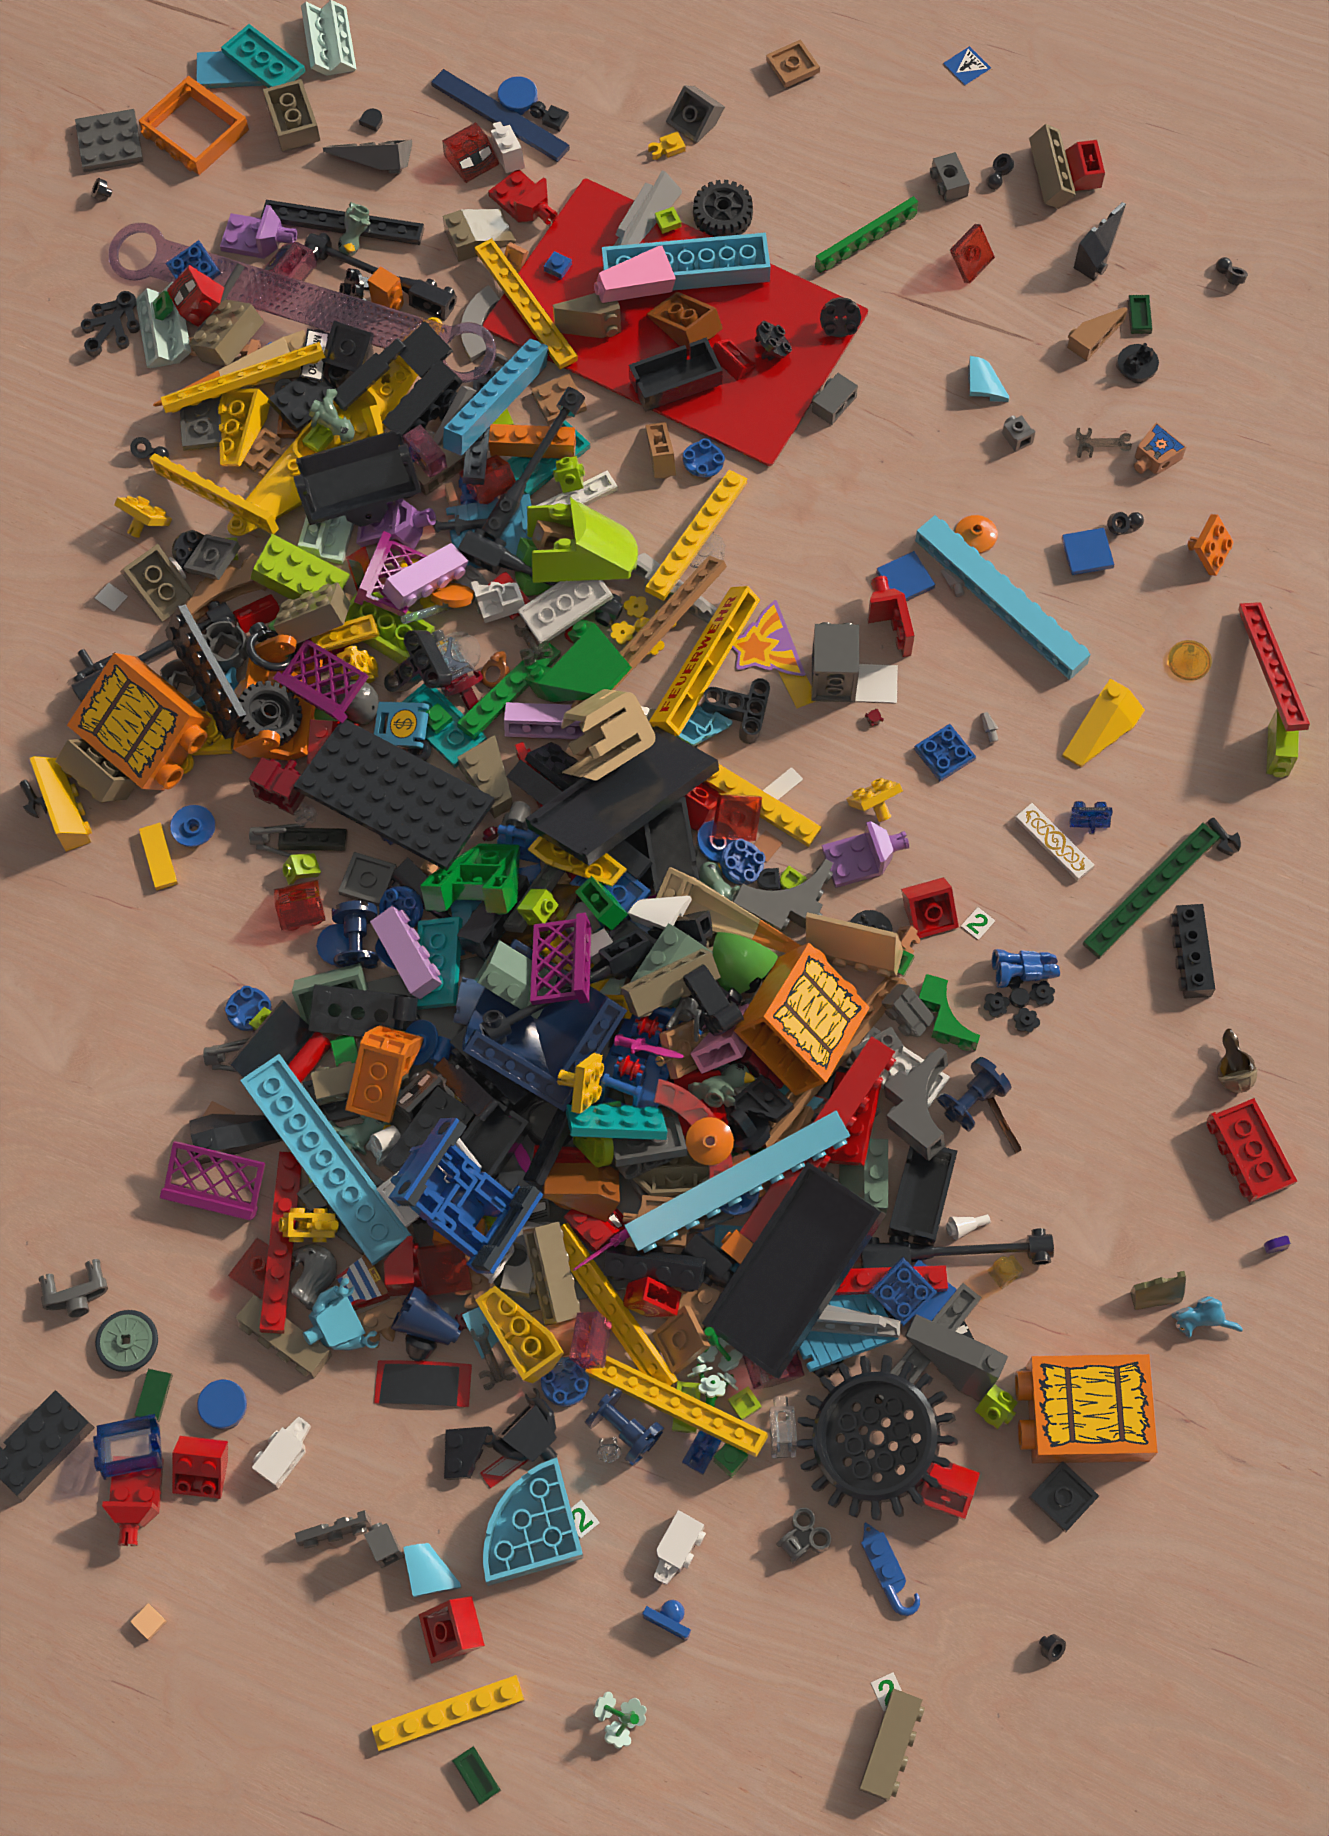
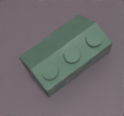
[630,923,713,1009]
[474,940,558,1019]
[292,963,368,1025]
[839,1139,888,1214]

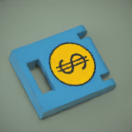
[374,702,429,749]

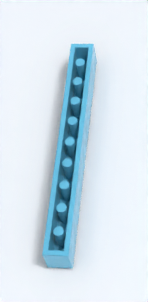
[915,515,1091,680]
[624,1110,850,1253]

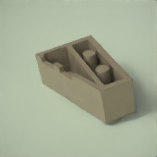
[457,735,513,819]

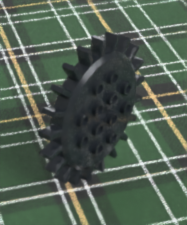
[797,1355,958,1521]

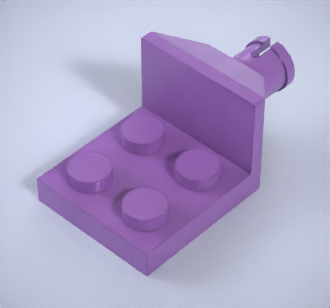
[220,205,297,259]
[356,499,436,550]
[822,821,909,888]

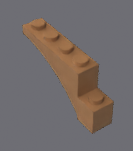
[184,553,267,623]

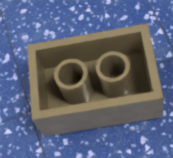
[263,79,321,151]
[189,299,264,366]
[273,582,350,644]
[55,739,136,802]

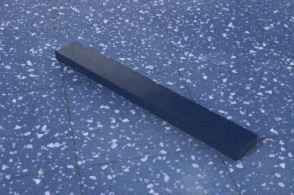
[431,69,570,162]

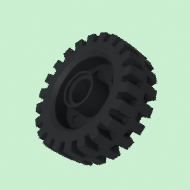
[693,180,753,237]
[238,681,302,747]

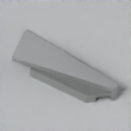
[614,170,682,246]
[632,553,717,623]
[811,1305,900,1338]

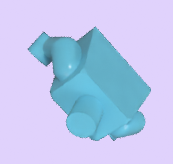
[303,1278,380,1350]

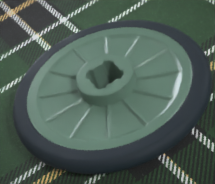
[95,1310,158,1372]

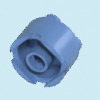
[454,977,485,1025]

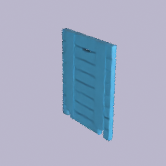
[446,494,532,569]
[798,1294,898,1372]

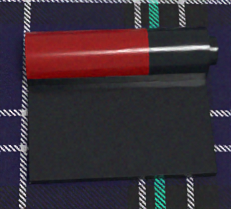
[229,1000,332,1083]

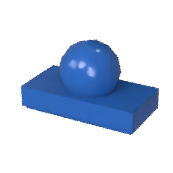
[642,1600,691,1641]

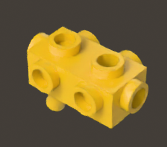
[334,646,378,683]
[279,1208,339,1242]

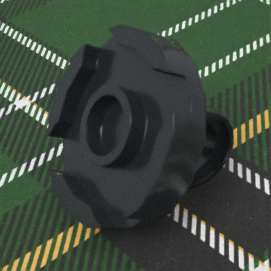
[729,1107,772,1154]

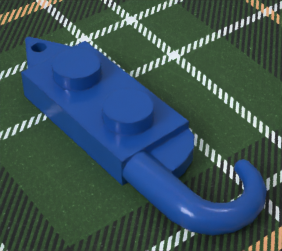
[861,1522,920,1616]

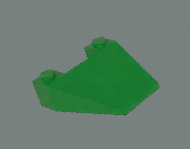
[525,619,632,702]
[420,843,520,915]

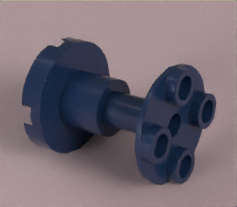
[332,901,379,969]
[936,1057,1012,1132]
[585,1388,664,1466]

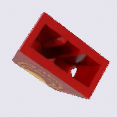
[623,1277,682,1317]

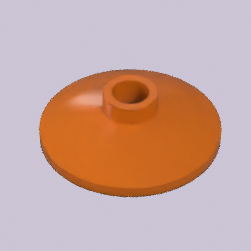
[955,515,998,553]
[686,1117,734,1165]

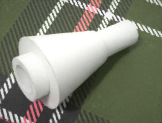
[946,1214,991,1240]

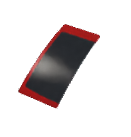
[374,1360,472,1407]

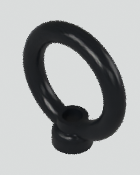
[246,622,297,672]

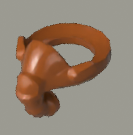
[481,651,510,688]

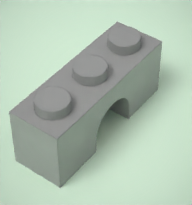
[565,901,613,965]
[500,1221,544,1299]

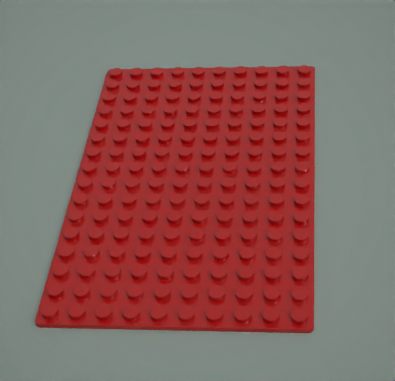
[483,178,868,466]

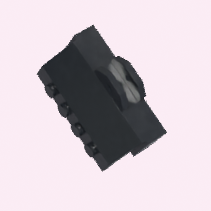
[294,429,422,527]

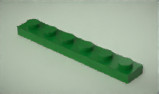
[815,196,919,273]
[457,642,561,740]

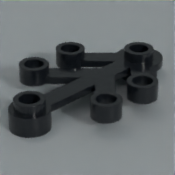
[81,291,140,357]

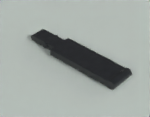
[333,338,406,411]
[434,1057,499,1122]

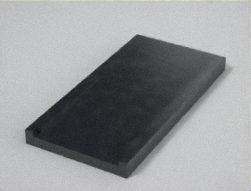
[525,726,719,866]
[702,1162,886,1379]

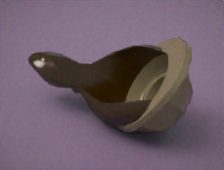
[1217,1028,1258,1093]

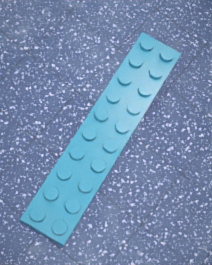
[240,1054,412,1265]

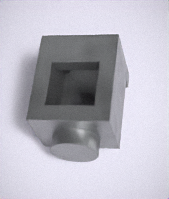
[1002,415,1036,452]

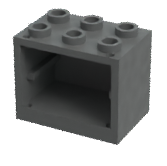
[811,622,859,702]

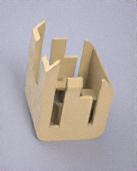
[561,689,655,781]

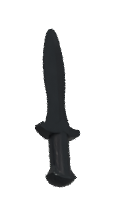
[433,515,487,536]

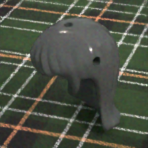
[322,679,379,725]
[291,1244,337,1311]

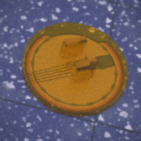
[1168,640,1212,681]

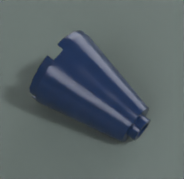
[391,1286,461,1345]

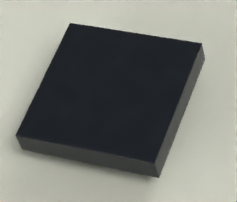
[399,321,454,379]

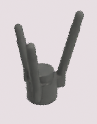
[249,823,305,857]
[662,997,702,1048]
[203,1038,249,1072]

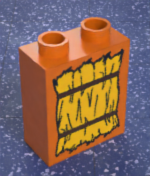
[67,653,212,790]
[733,943,870,1096]
[1015,1354,1158,1464]

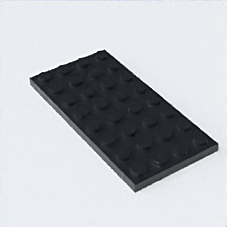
[293,720,495,871]

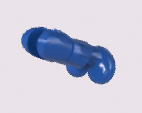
[991,949,1060,988]

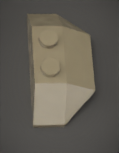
[633,1153,709,1196]

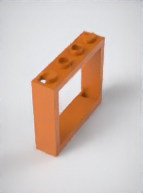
[138,76,249,175]

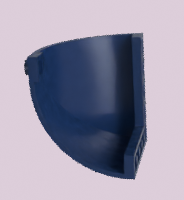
[462,938,627,1111]

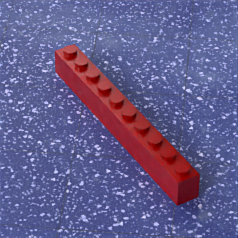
[739,1036,896,1244]

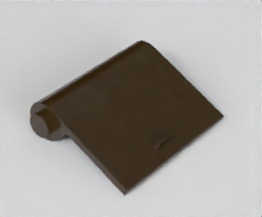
[496,883,580,949]

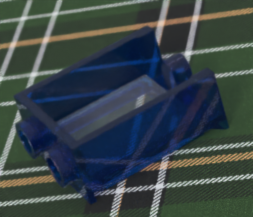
[93,1414,163,1480]

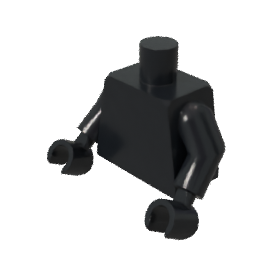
[484,1388,558,1462]

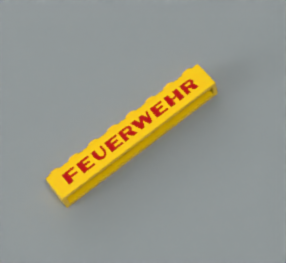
[649,586,760,736]

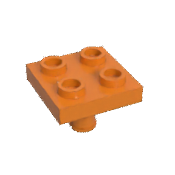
[1188,514,1234,576]

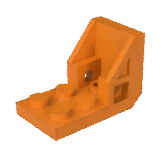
[345,1025,423,1123]

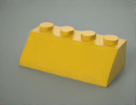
[30,756,92,852]

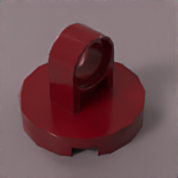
[441,669,483,711]

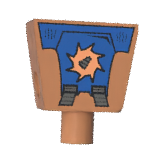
[1134,422,1186,474]

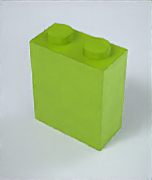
[1266,708,1299,777]

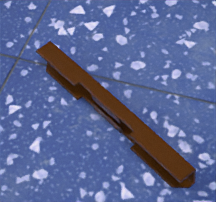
[987,1097,1022,1154]

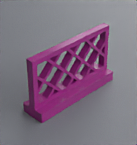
[354,531,427,618]
[273,639,369,723]
[530,913,592,1005]
[160,1141,265,1220]

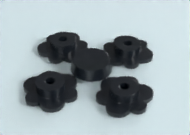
[984,976,1055,1033]

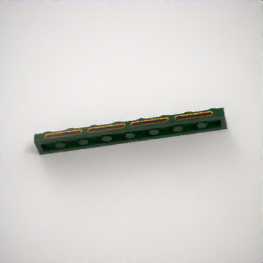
[1082,823,1220,959]

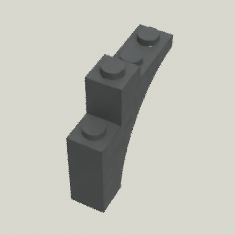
[731,859,833,931]
[883,1047,948,1161]

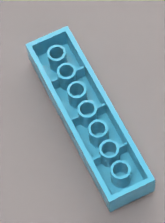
[602,233,771,290]

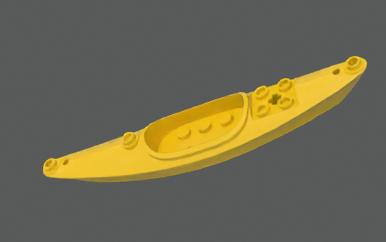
[227,317,443,536]

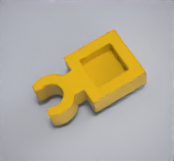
[648,131,686,160]

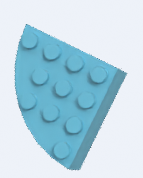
[483,1457,584,1586]

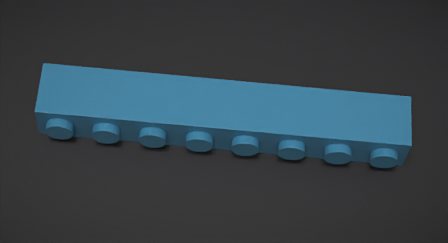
[443,339,548,456]

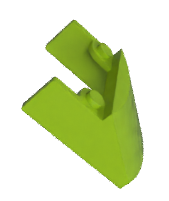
[527,497,638,582]

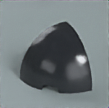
[647,910,712,947]

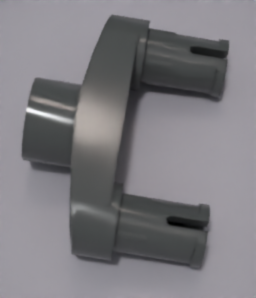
[39,1259,108,1318]

